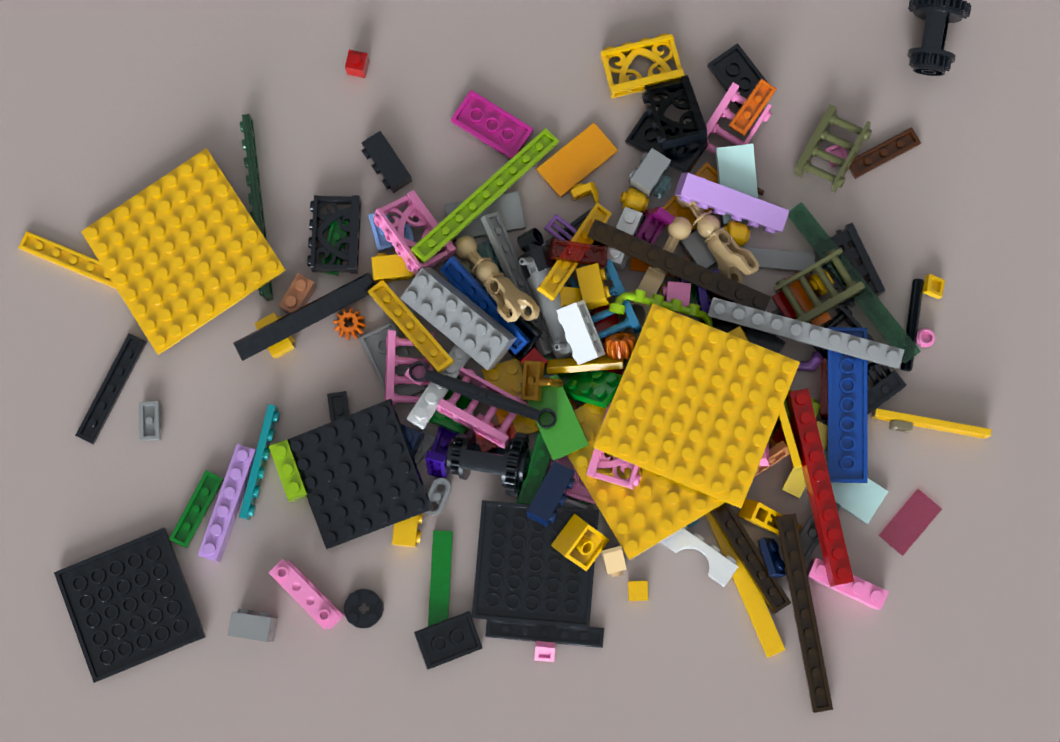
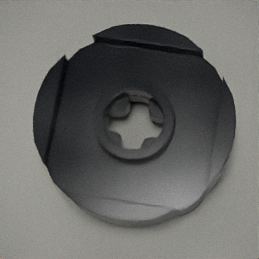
[344,589,384,628]

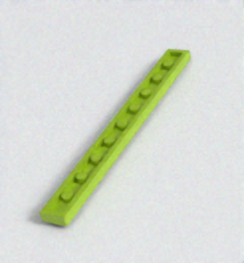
[411,128,559,264]

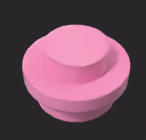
[916,328,935,348]

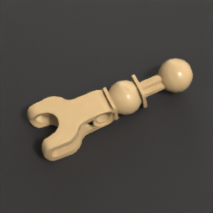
[675,195,759,284]
[618,216,692,326]
[454,235,540,322]

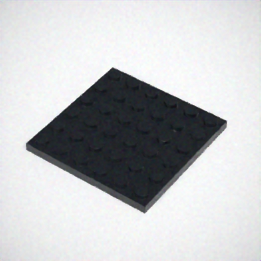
[287,399,433,549]
[472,500,599,629]
[54,528,206,683]

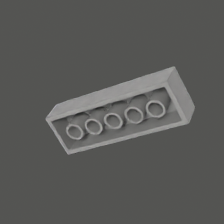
[400,267,517,370]

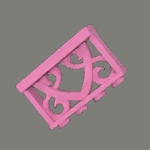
[374,190,456,276]
[587,401,641,490]

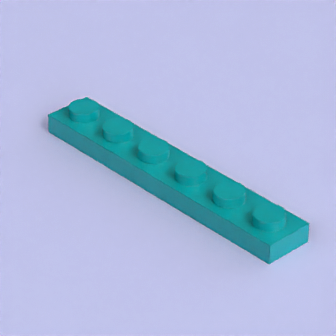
[239,404,280,520]

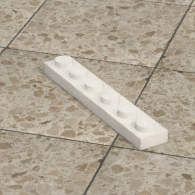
[407,344,470,430]

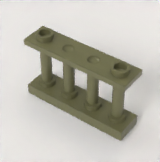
[794,104,872,193]
[774,248,865,323]

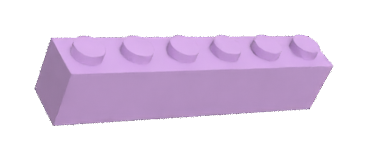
[674,173,790,234]
[198,444,256,562]

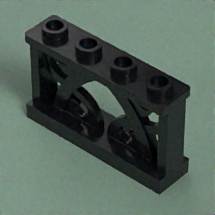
[642,75,707,151]
[307,195,361,274]

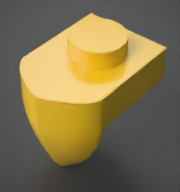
[570,182,599,204]

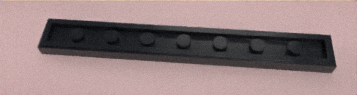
[233,273,375,361]

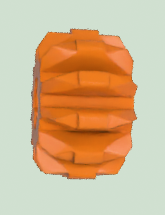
[333,307,366,340]
[605,332,637,360]

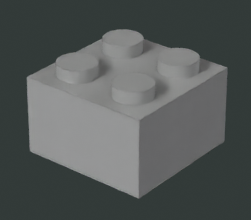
[628,148,671,199]
[228,608,278,642]

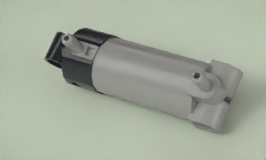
[517,228,572,359]

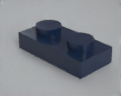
[758,537,786,578]

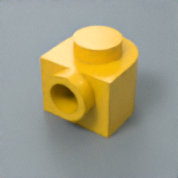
[809,269,834,296]

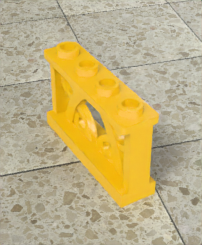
[600,33,684,99]

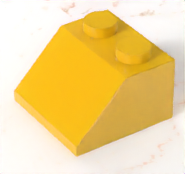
[551,514,610,571]

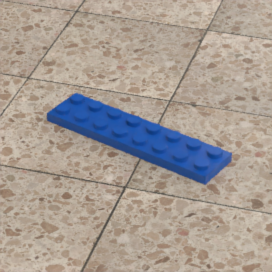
[827,327,868,483]

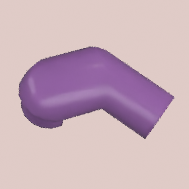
[797,352,823,371]

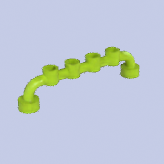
[609,289,713,327]

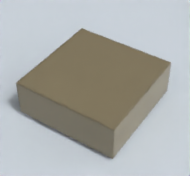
[889,420,913,432]

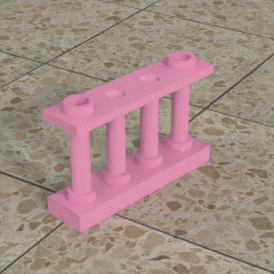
[706,82,772,155]
[384,330,437,405]
[437,367,529,448]
[269,559,344,630]

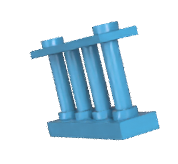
[569,259,642,348]

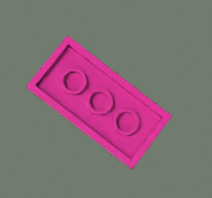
[450,90,534,159]

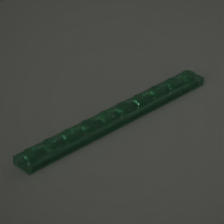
[240,114,274,301]
[788,202,921,364]

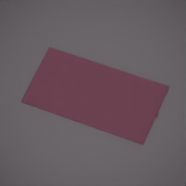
[878,489,942,556]

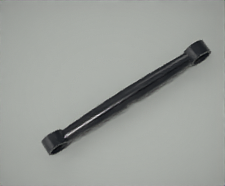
[409,361,557,429]

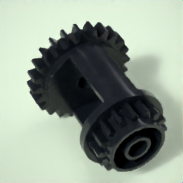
[907,0,972,76]
[446,431,530,496]

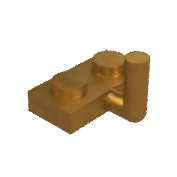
[521,361,563,401]

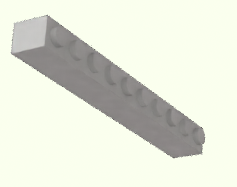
[708,297,904,369]

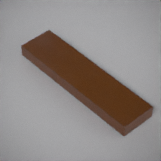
[849,127,921,179]

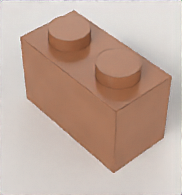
[278,273,317,314]

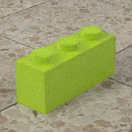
[269,439,308,502]

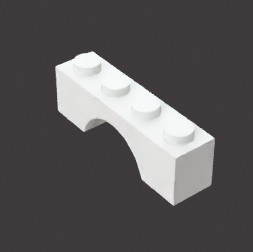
[660,526,738,587]

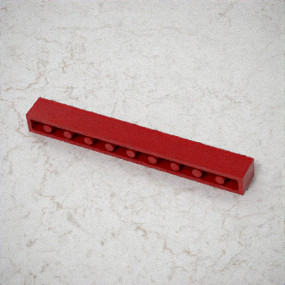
[786,388,854,587]

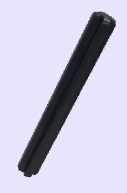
[901,279,924,372]

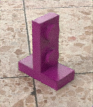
[635,206,675,244]

